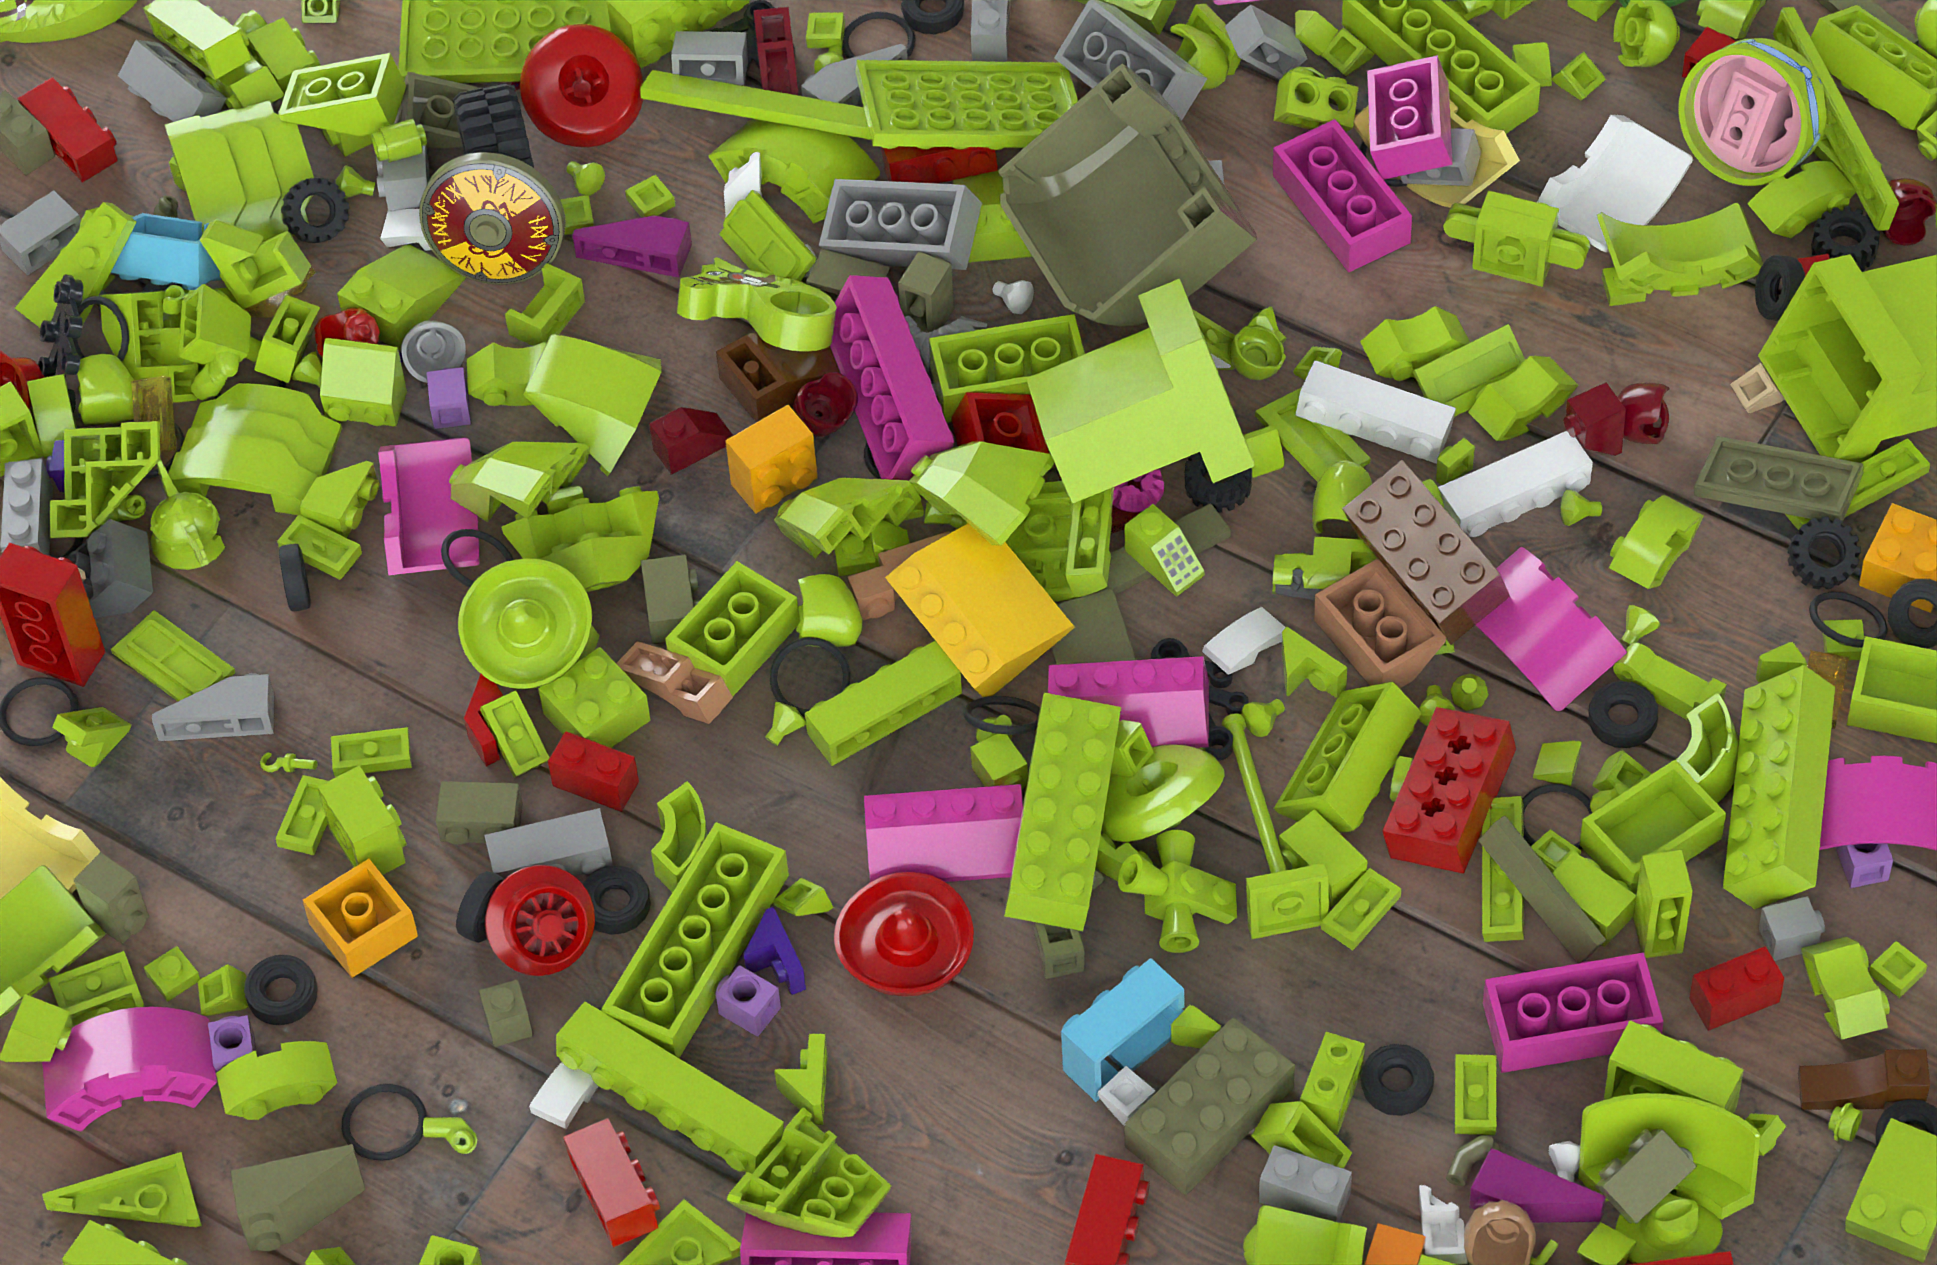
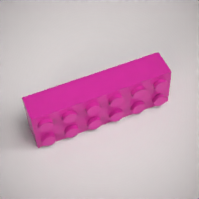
[830,275,954,481]

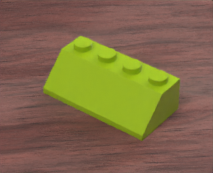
[1810,5,1937,131]
[1274,682,1422,833]

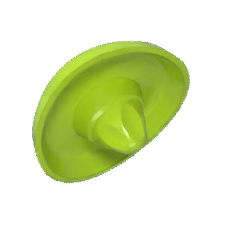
[458,558,592,689]
[1101,745,1225,842]

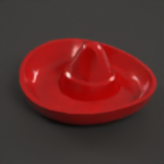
[520,24,644,147]
[834,872,974,996]

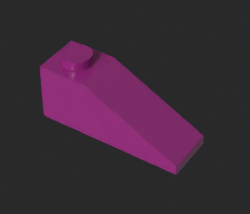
[572,215,692,278]
[1469,1148,1606,1223]

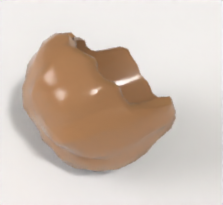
[1463,1200,1536,1265]

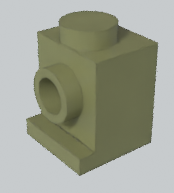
[1034,922,1085,979]

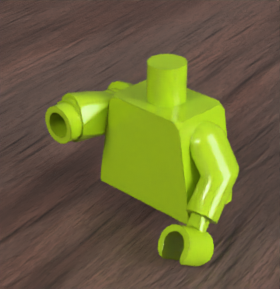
[162,284,262,400]

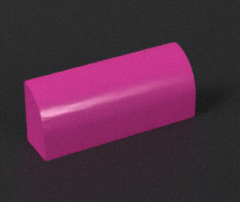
[740,1212,911,1265]

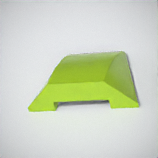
[523,335,662,477]
[727,1107,891,1238]

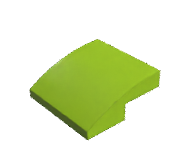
[48,951,145,1028]

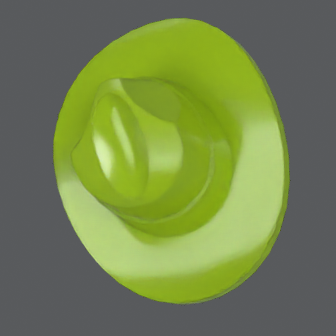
[1615,1190,1723,1264]

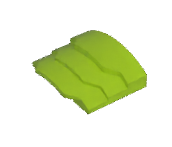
[165,101,314,242]
[168,383,342,516]
[961,481,1114,602]

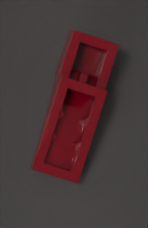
[754,7,799,96]

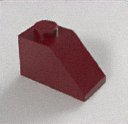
[1563,382,1626,456]
[649,407,734,475]

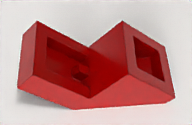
[464,674,504,767]

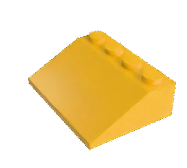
[885,523,1075,697]

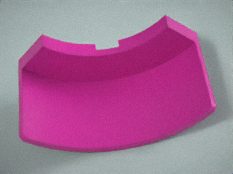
[378,437,480,575]
[1475,547,1627,711]
[1819,756,1937,851]
[42,1007,217,1132]

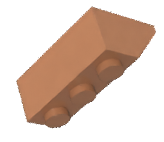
[1314,558,1446,689]

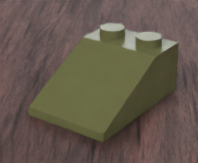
[230,1144,365,1252]

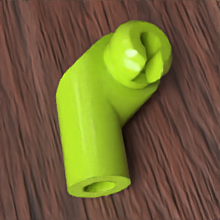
[96,494,147,530]
[423,1117,477,1154]

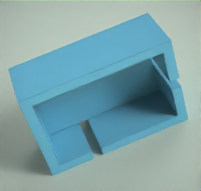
[111,213,222,290]
[1061,958,1184,1102]

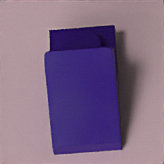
[744,907,806,995]

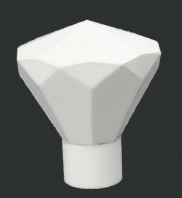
[993,280,1034,314]
[1548,1141,1580,1182]

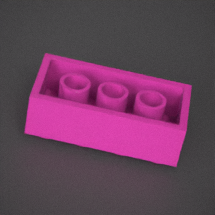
[1273,119,1412,273]
[1483,953,1664,1073]

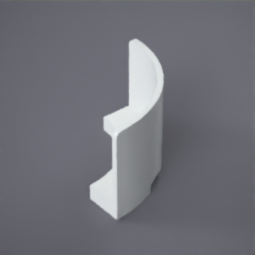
[1537,115,1693,252]

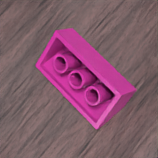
[1048,656,1209,748]
[864,784,1023,882]

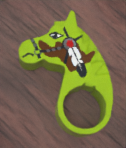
[677,257,836,351]

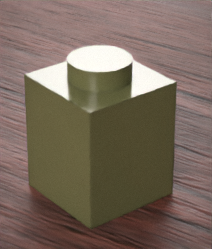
[479,979,533,1047]

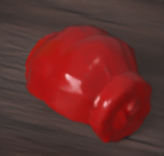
[314,308,380,358]

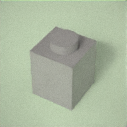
[1759,896,1825,961]

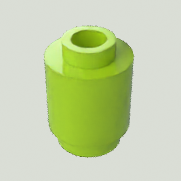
[371,119,427,163]

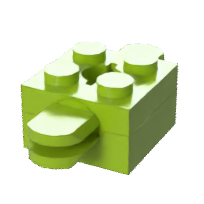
[1443,190,1590,287]

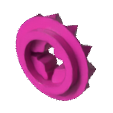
[1112,469,1164,512]

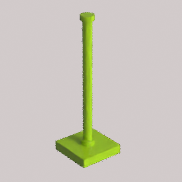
[1222,714,1329,939]

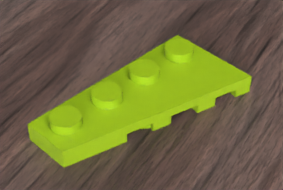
[15,202,137,328]

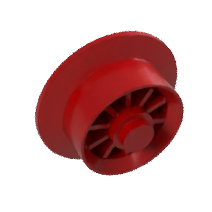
[485,865,595,976]

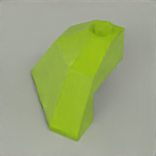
[100,288,240,403]
[50,421,160,538]
[449,441,589,522]
[909,442,1055,546]
[774,478,921,559]

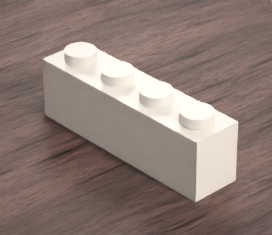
[1296,360,1456,464]
[1438,431,1593,537]

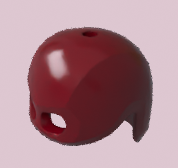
[1882,178,1937,246]
[793,372,858,437]
[1618,382,1670,444]

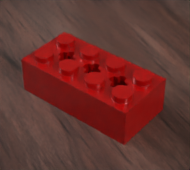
[0,542,105,687]
[1382,707,1516,874]

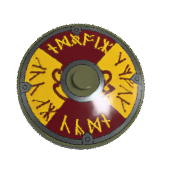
[419,152,566,285]

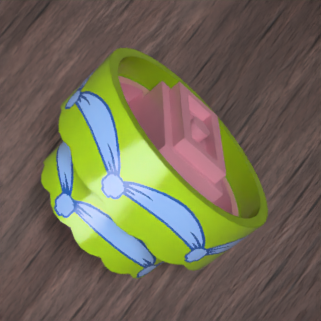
[1679,38,1827,186]

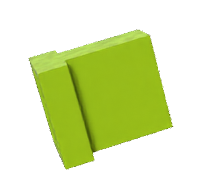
[1758,254,1937,463]
[1026,279,1255,504]

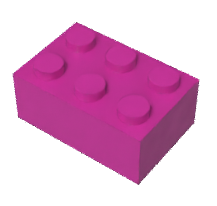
[1367,56,1453,180]

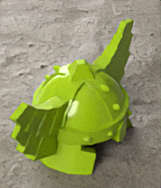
[150,458,225,570]

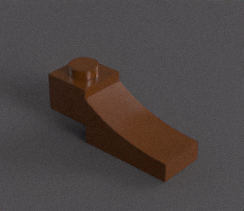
[1798,1049,1930,1110]

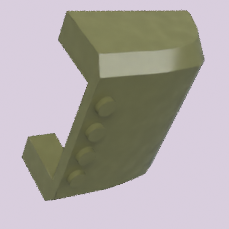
[999,63,1257,327]

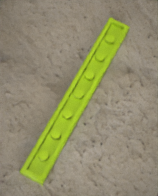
[1773,7,1899,231]
[641,70,909,147]

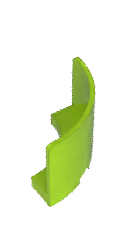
[708,119,880,224]
[1597,203,1763,296]
[0,865,106,1019]
[1578,1093,1760,1220]
[1253,1205,1367,1265]

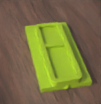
[719,190,817,282]
[1413,324,1525,417]
[1255,387,1371,482]
[111,610,236,701]

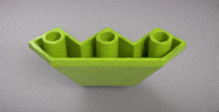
[502,486,659,592]

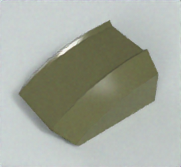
[396,72,478,148]

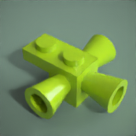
[1118,830,1237,953]

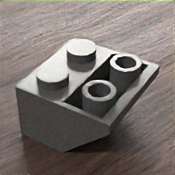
[67,519,153,618]

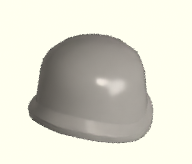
[401,320,466,383]

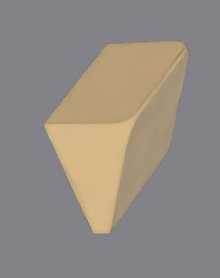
[1730,363,1785,413]

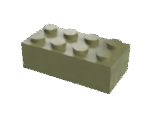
[1124,1017,1295,1196]

